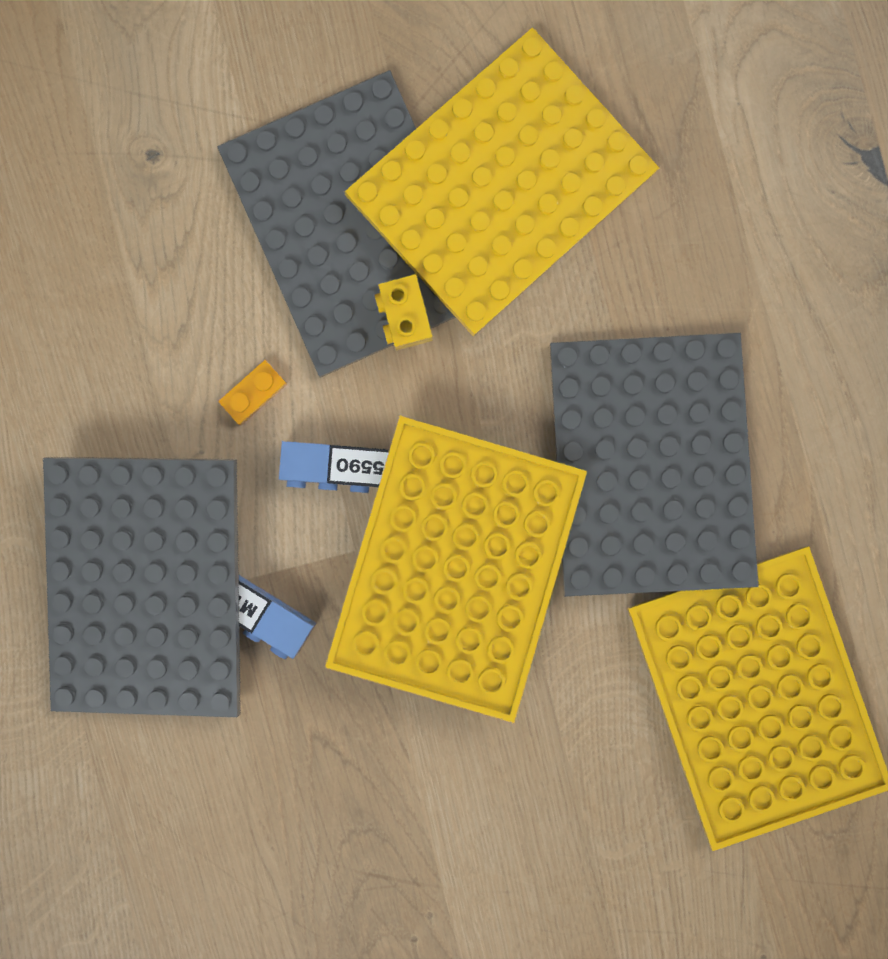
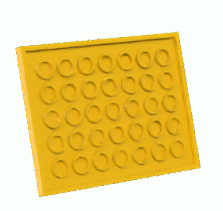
[345,27,659,337]
[325,416,587,723]
[627,546,888,851]

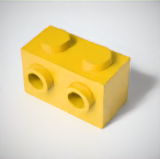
[374,274,433,351]

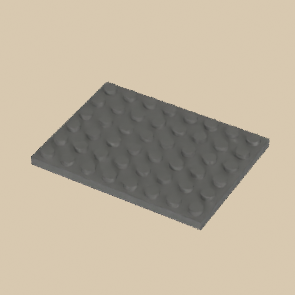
[217,70,456,378]
[550,333,759,597]
[43,457,241,718]

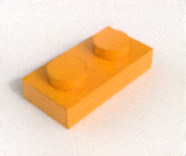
[218,360,287,426]

